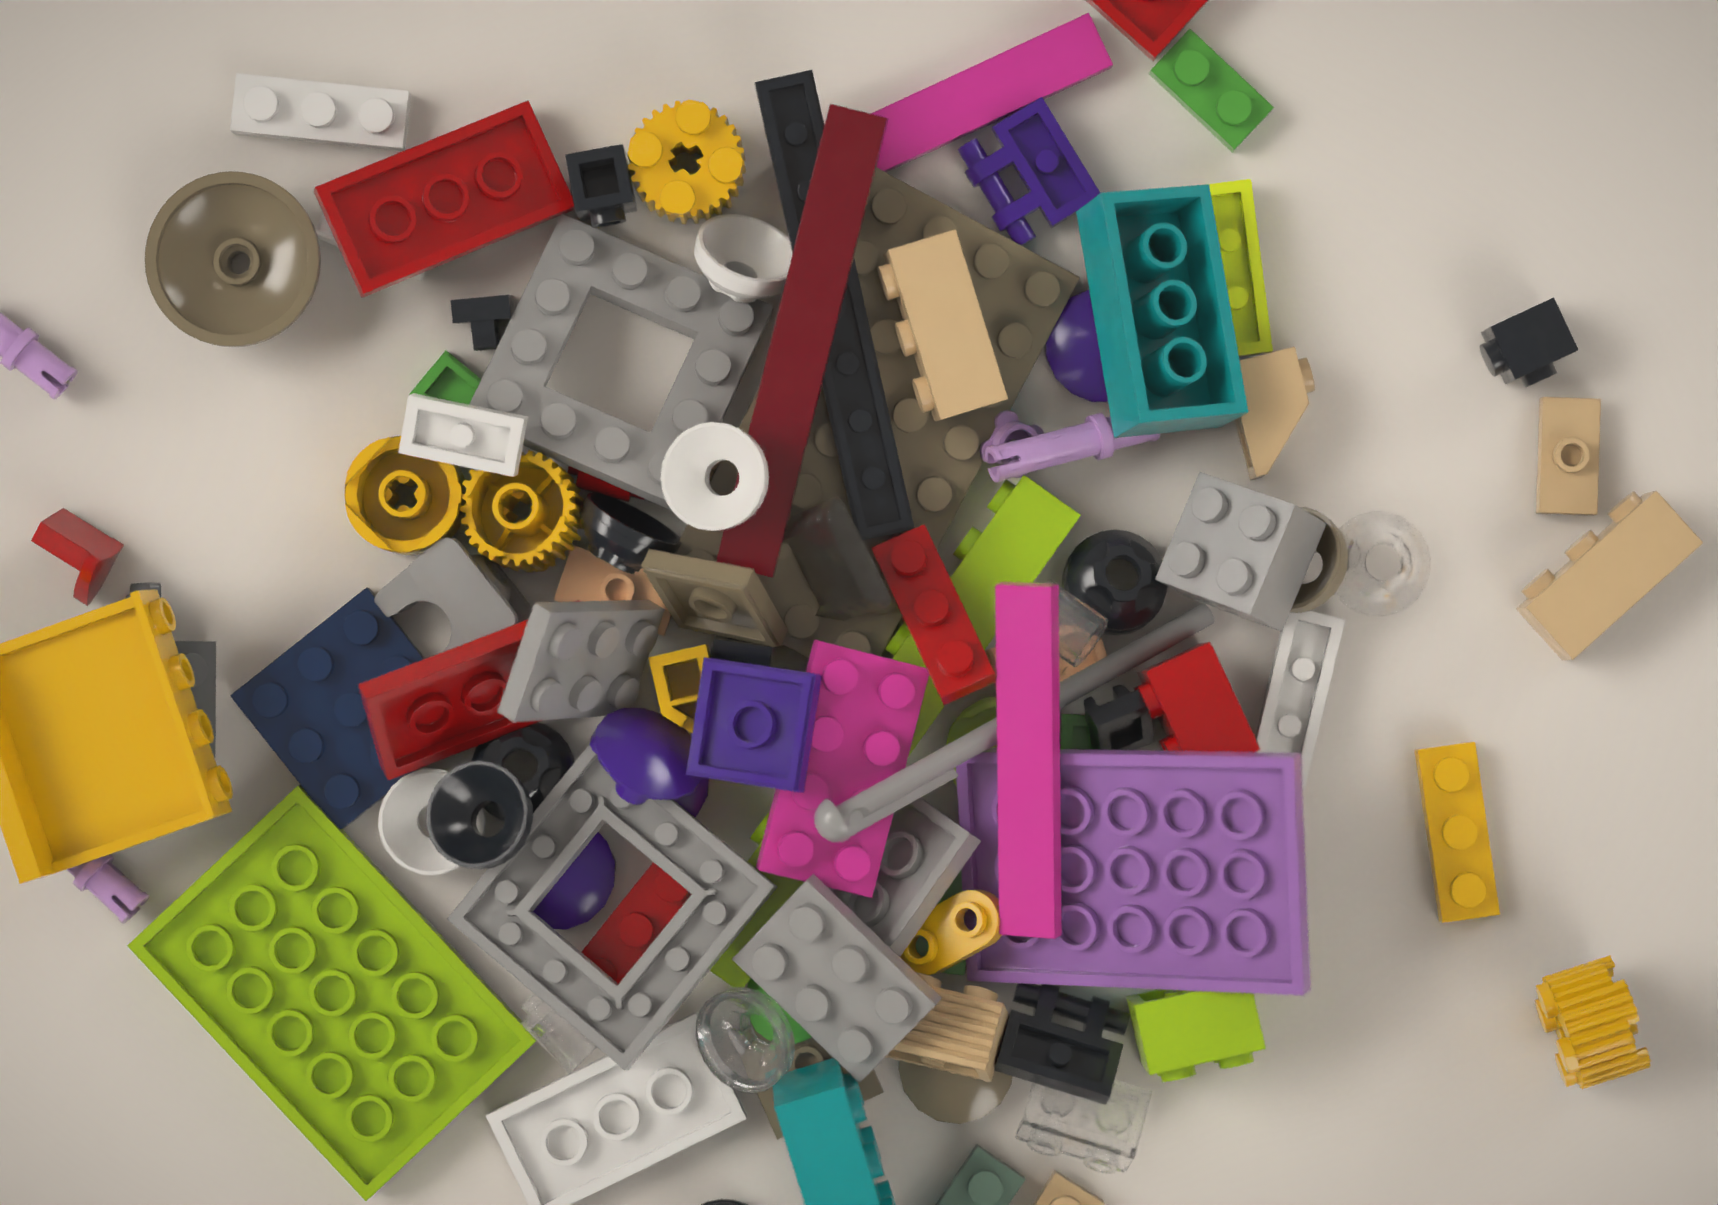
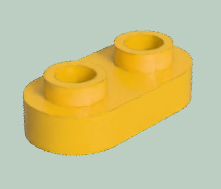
[900,889,1002,975]

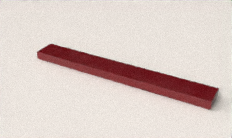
[716,104,889,578]

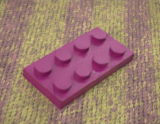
[755,639,929,898]

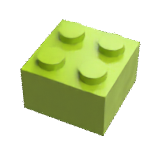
[1125,989,1266,1082]

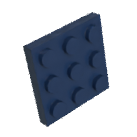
[230,587,426,830]

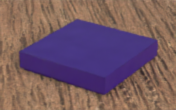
[686,657,822,793]

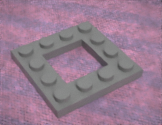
[469,214,774,511]
[447,744,778,1070]

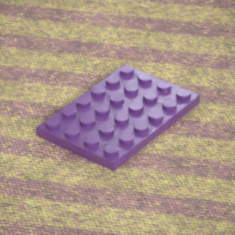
[956,748,1311,995]

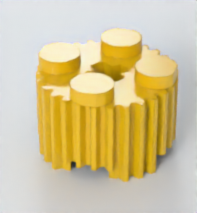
[627,99,746,224]
[460,450,584,573]
[1534,955,1651,1089]

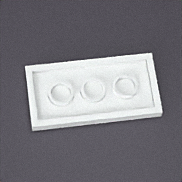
[486,1012,748,1205]

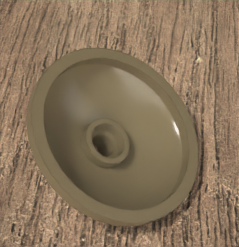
[145,171,321,347]

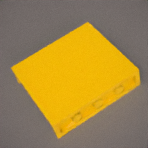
[0,589,233,884]

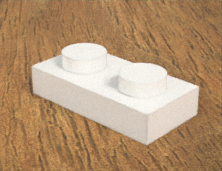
[398,393,528,477]

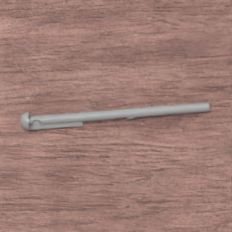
[814,603,1214,842]

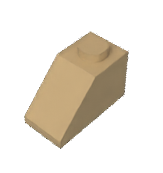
[1235,346,1315,480]

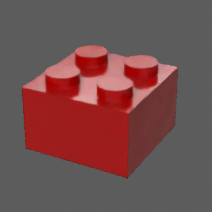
[1133,642,1261,752]

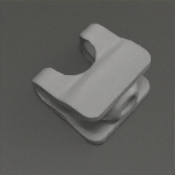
[374,532,532,652]

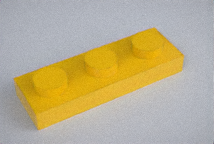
[1414,742,1500,923]

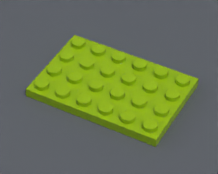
[127,785,538,1201]

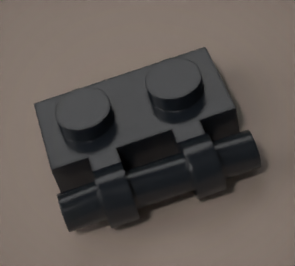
[994,983,1130,1105]

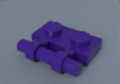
[957,97,1100,246]

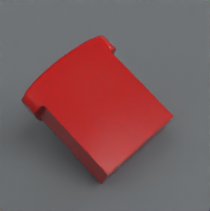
[31,508,124,606]

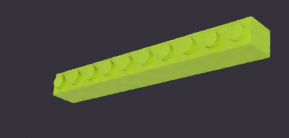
[710,475,1081,992]

